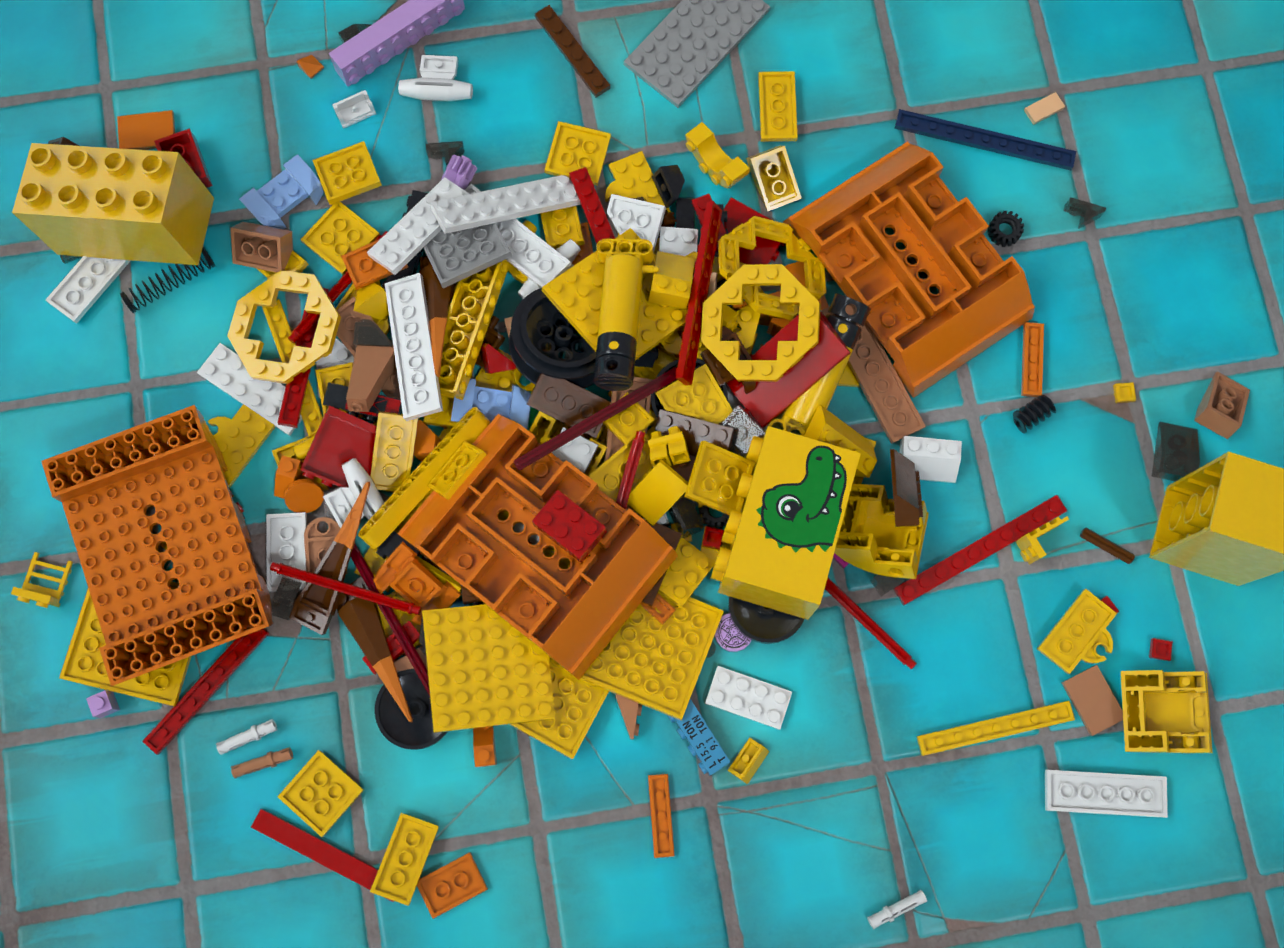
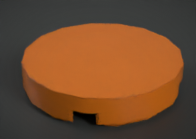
[284,479,324,513]

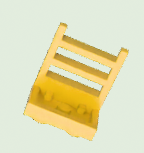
[1015,516,1069,565]
[11,552,73,608]

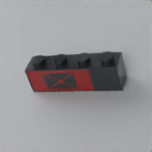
[323,382,403,422]

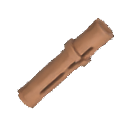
[231,747,293,779]

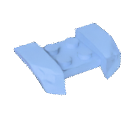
[239,154,324,229]
[451,378,530,429]

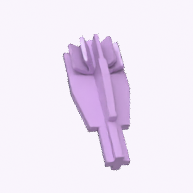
[442,155,478,190]

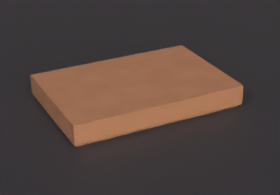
[1061,665,1123,736]

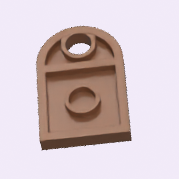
[304,517,348,574]

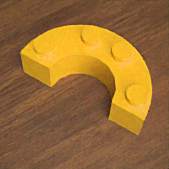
[685,122,750,189]

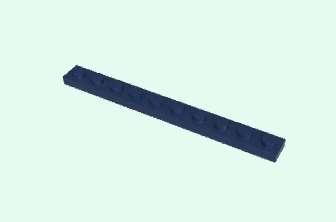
[894,109,1077,171]

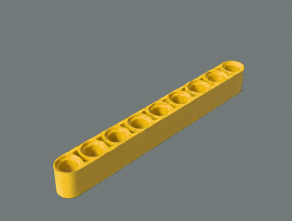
[358,407,490,549]

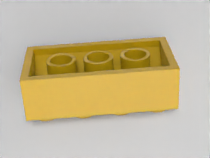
[804,405,877,478]

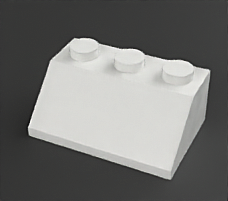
[899,436,962,483]

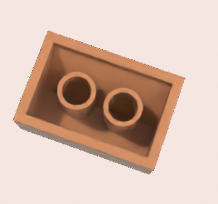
[231,222,293,272]

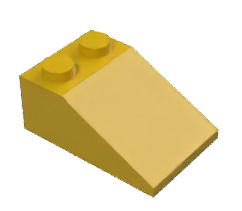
[746,145,802,211]
[648,251,695,310]

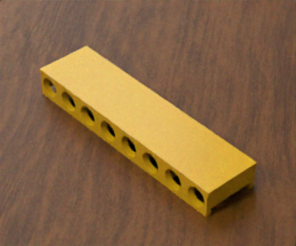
[438,259,510,400]

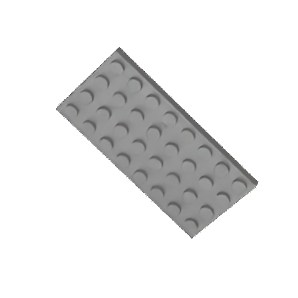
[624,0,770,108]

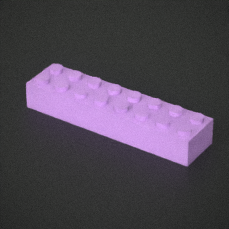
[329,0,465,87]

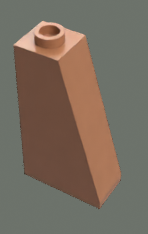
[346,345,396,412]

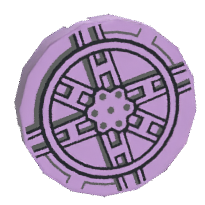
[714,613,751,652]

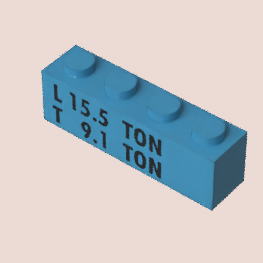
[667,699,730,776]

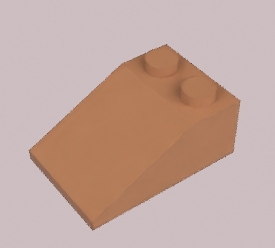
[1194,371,1250,439]

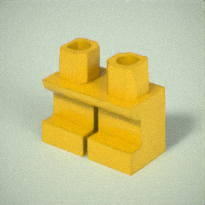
[648,426,691,467]

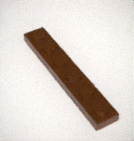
[535,5,610,98]

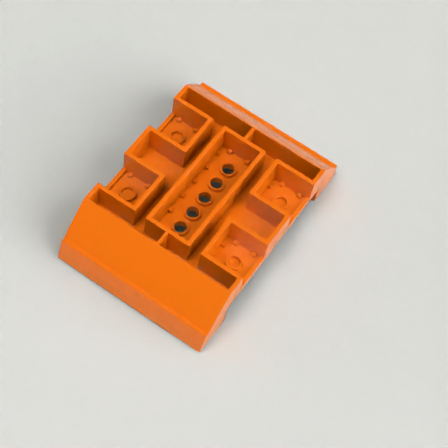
[783,141,1035,398]
[41,405,273,686]
[397,413,678,680]

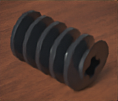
[1013,395,1056,434]

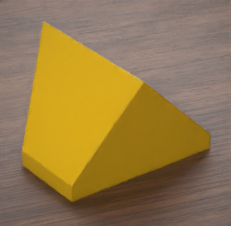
[353,283,389,321]

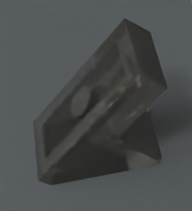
[426,141,465,167]
[1064,197,1106,229]
[272,577,302,620]

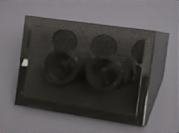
[668,495,705,538]

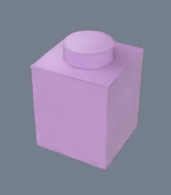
[86,690,120,718]

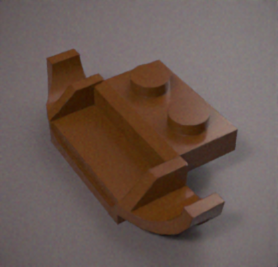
[700,326,756,394]

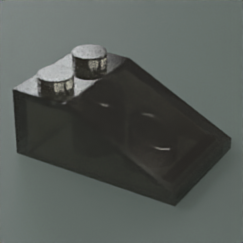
[1151,422,1200,481]

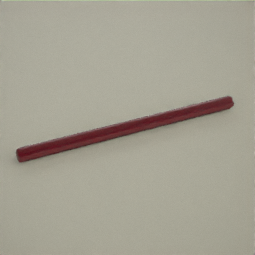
[513,367,677,470]
[351,542,430,696]

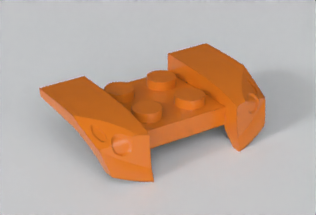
[374,541,462,625]

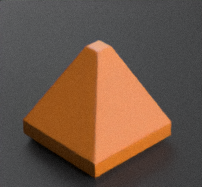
[296,55,324,79]

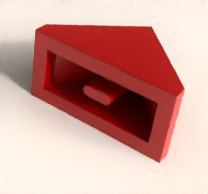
[481,343,516,374]

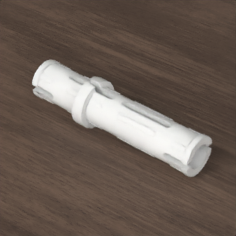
[216,719,278,755]
[867,890,927,930]

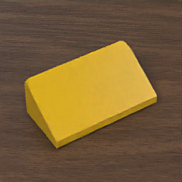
[727,737,769,784]

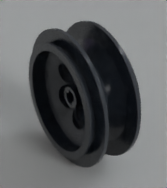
[509,288,596,389]

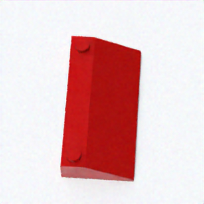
[727,310,851,428]

